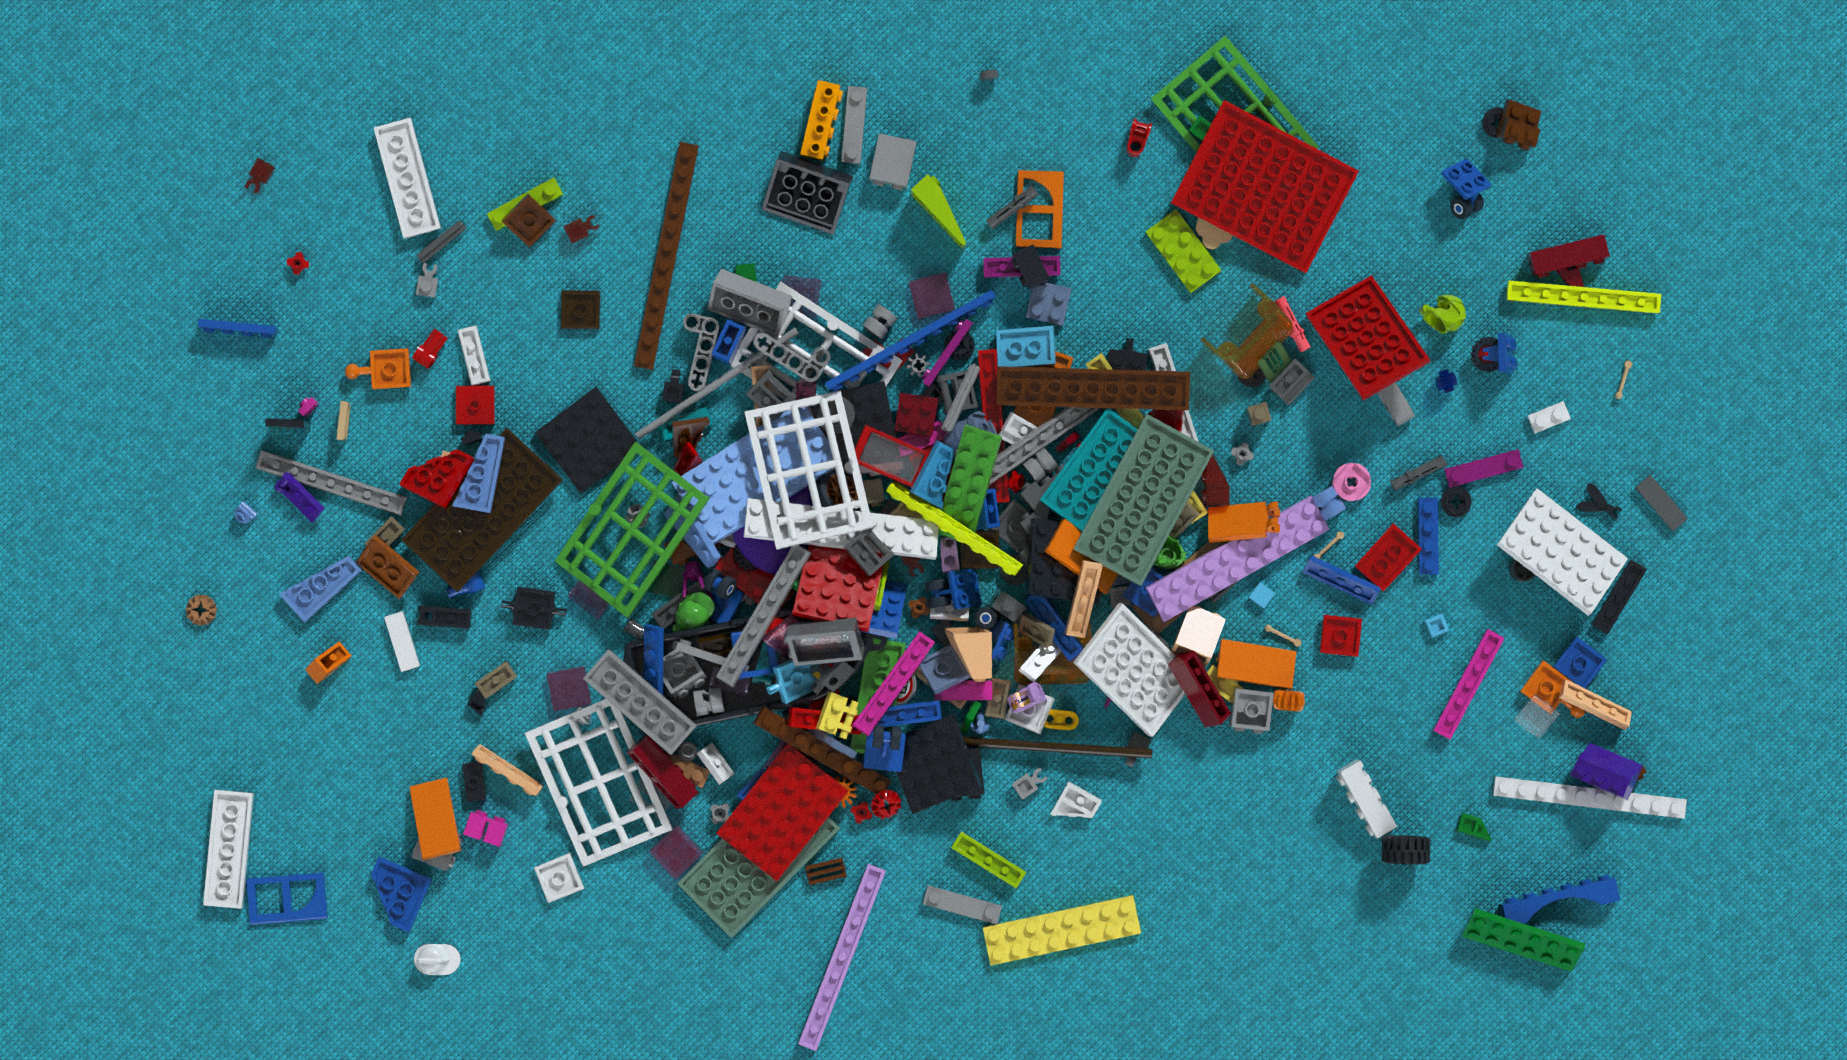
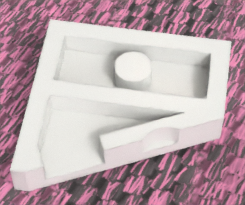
[1050,781,1102,818]

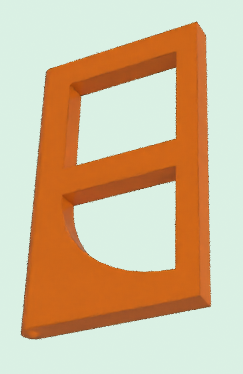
[1016,170,1064,249]

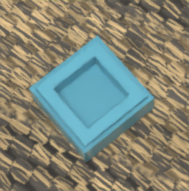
[1248,582,1275,609]
[1424,613,1449,638]

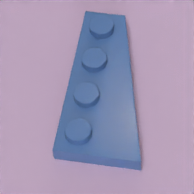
[452,434,505,513]
[664,493,721,568]
[279,556,362,622]

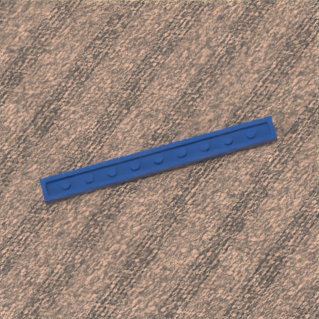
[824,290,996,392]

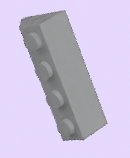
[707,269,792,337]

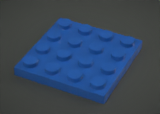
[860,580,908,639]

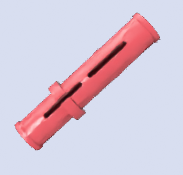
[1274,296,1311,353]

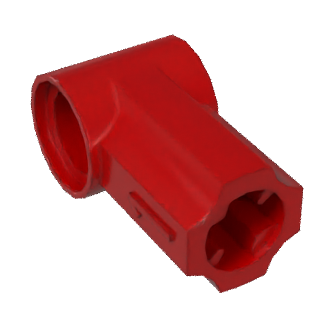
[412,328,449,369]

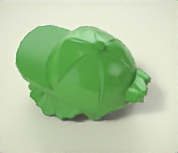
[1153,535,1187,569]
[673,592,715,632]

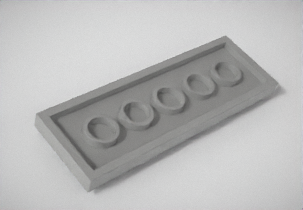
[583,649,697,755]

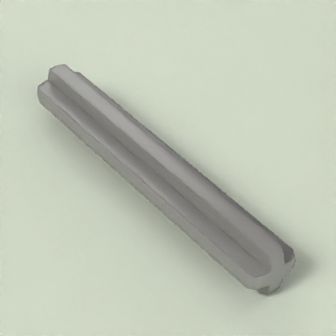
[942,364,980,433]

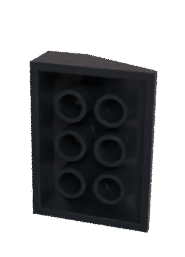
[762,151,854,235]

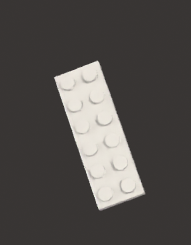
[374,118,441,239]
[203,790,254,909]

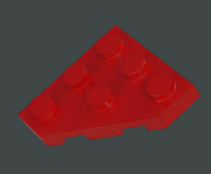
[399,449,474,508]

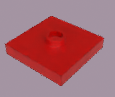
[456,386,495,425]
[1319,615,1362,657]

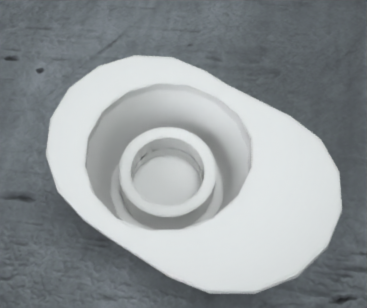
[414,944,461,975]

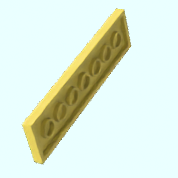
[983,895,1141,965]

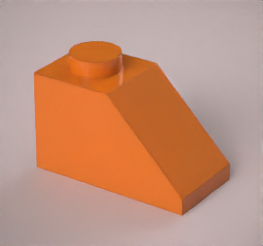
[305,641,352,684]

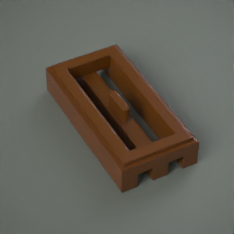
[805,857,847,885]

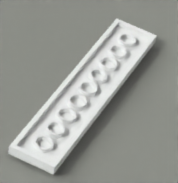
[744,498,939,559]

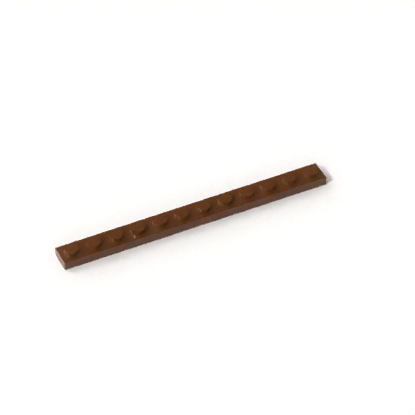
[634,142,699,370]

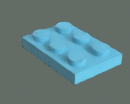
[996,326,1056,367]

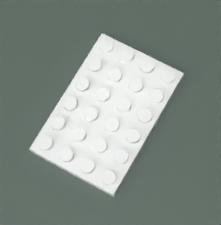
[1497,488,1628,616]
[1073,603,1185,737]

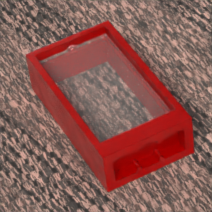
[855,425,929,487]

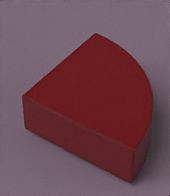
[1560,269,1584,287]
[1055,431,1080,453]

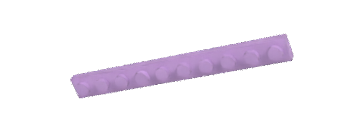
[798,864,886,1051]

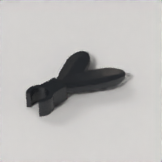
[1576,483,1622,519]

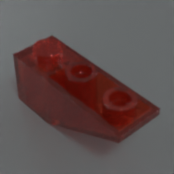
[1201,447,1230,506]

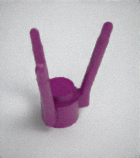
[682,561,714,601]

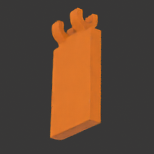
[1208,502,1280,543]

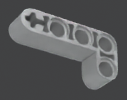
[683,314,720,392]
[753,332,830,382]
[1377,382,1415,427]

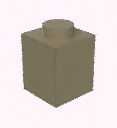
[1246,402,1271,427]
[862,478,885,508]

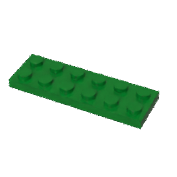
[1462,908,1585,972]

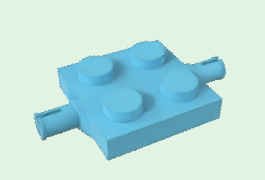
[766,659,816,704]

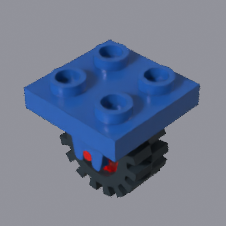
[1470,333,1517,374]

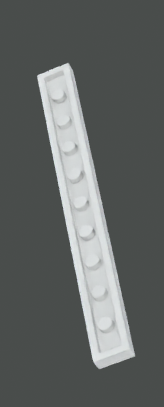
[1493,776,1687,819]

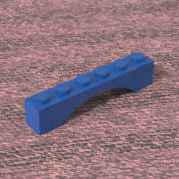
[1500,874,1620,924]

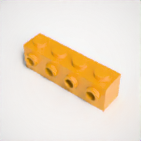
[800,80,843,162]

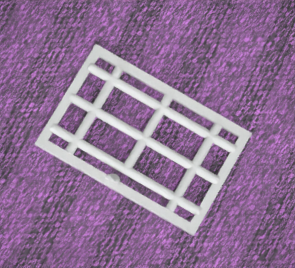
[731,282,903,418]
[745,391,873,550]
[525,699,673,866]

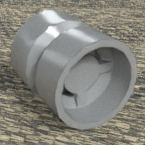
[862,304,898,340]
[1023,448,1059,483]
[694,687,724,716]

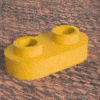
[1044,709,1079,730]

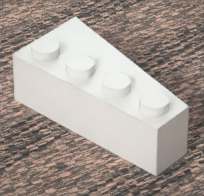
[1336,760,1397,838]

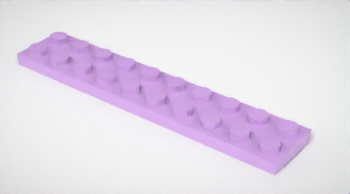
[1145,495,1329,622]

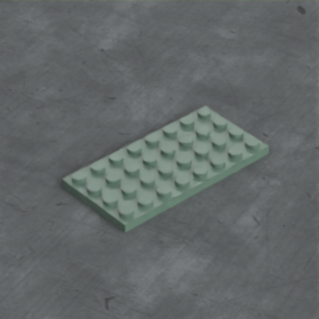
[1073,414,1214,586]
[677,816,840,938]

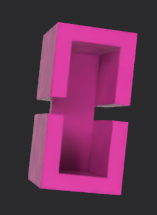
[463,810,509,847]

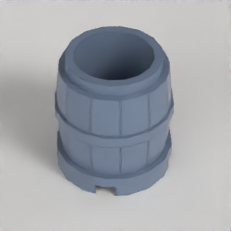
[943,411,997,459]

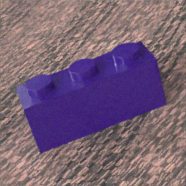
[1570,743,1643,801]

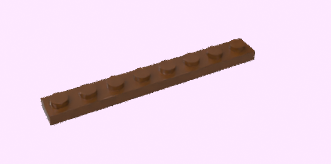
[753,707,891,794]

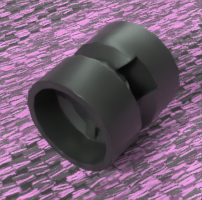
[1508,559,1535,582]

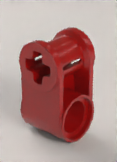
[1126,119,1152,157]

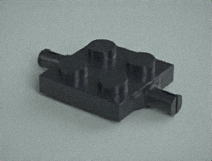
[1108,338,1148,370]
[501,587,567,630]

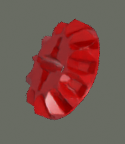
[871,790,901,819]

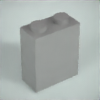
[869,133,917,191]

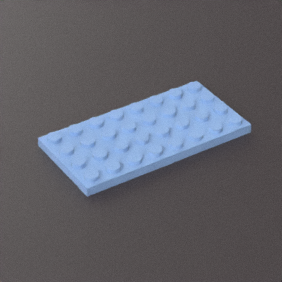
[672,407,843,545]

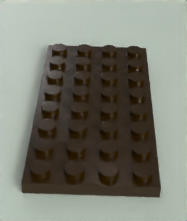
[401,428,563,592]

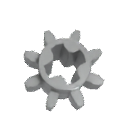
[905,353,930,377]
[625,504,650,528]

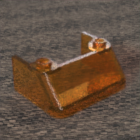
[1200,283,1293,379]
[1013,623,1092,685]

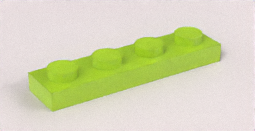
[487,177,564,231]
[951,831,1026,889]

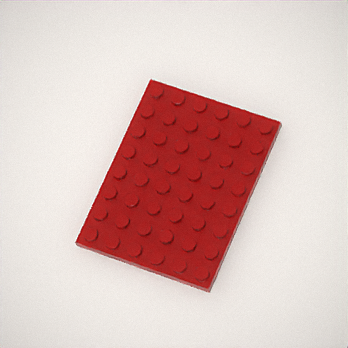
[1170,100,1359,273]

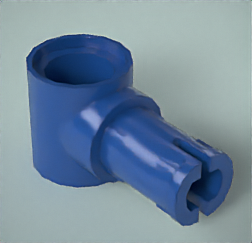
[446,571,486,599]

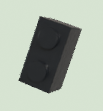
[1010,244,1050,290]

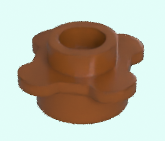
[908,597,930,618]

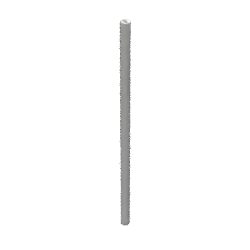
[635,328,799,440]

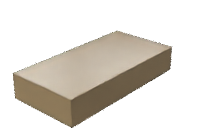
[337,401,351,441]

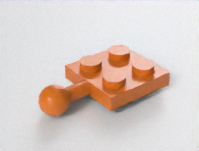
[345,348,411,390]
[1520,660,1585,718]

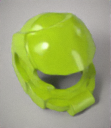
[1419,295,1466,334]

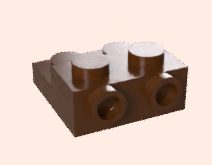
[1496,99,1542,150]

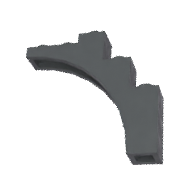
[1018,464,1065,567]

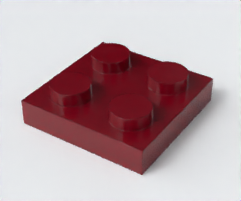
[895,393,938,437]

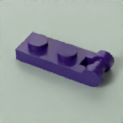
[274,472,325,523]

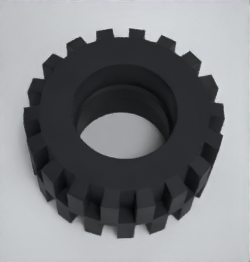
[1381,835,1430,865]

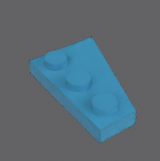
[910,440,954,509]

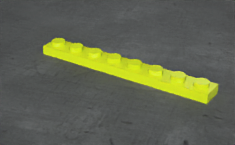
[1506,281,1661,314]
[886,480,1023,576]

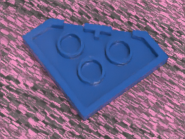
[371,856,433,932]

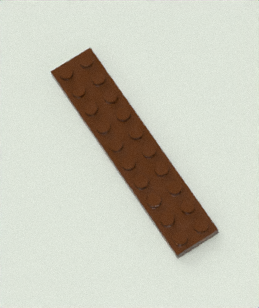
[996,366,1190,410]

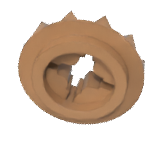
[185,595,217,625]

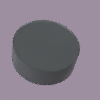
[979,70,999,81]

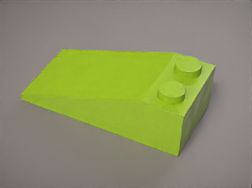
[911,174,966,250]

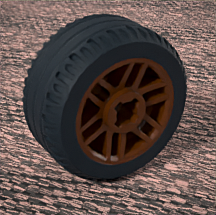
[815,469,859,511]

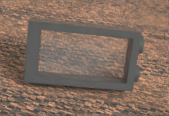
[784,618,865,666]

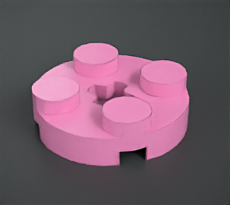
[1332,463,1371,501]

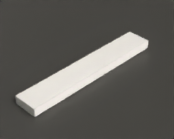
[1148,343,1198,441]

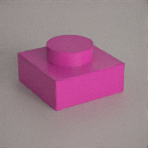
[298,397,319,417]

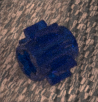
[1435,369,1458,393]

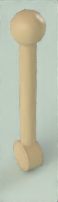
[1615,361,1632,399]
[1313,532,1344,559]
[1265,624,1301,647]

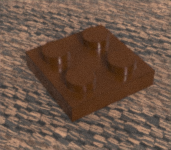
[501,193,556,247]

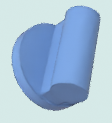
[234,501,258,524]
[970,712,990,734]

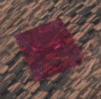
[796,382,816,400]

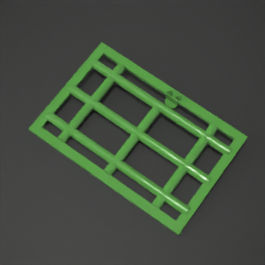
[1151,35,1319,152]
[555,442,710,618]

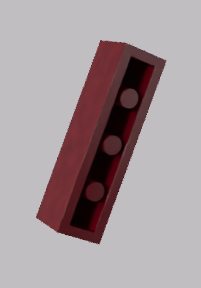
[1527,234,1610,278]
[1168,650,1231,727]
[627,735,698,809]

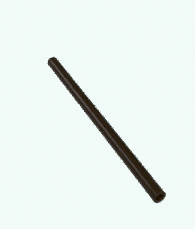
[963,737,1152,759]

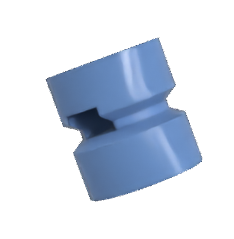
[1312,485,1346,521]

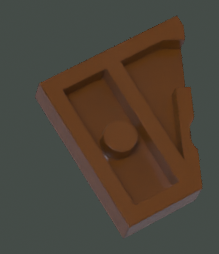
[672,417,710,457]

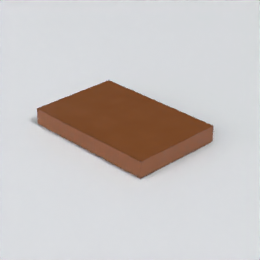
[355,535,419,599]

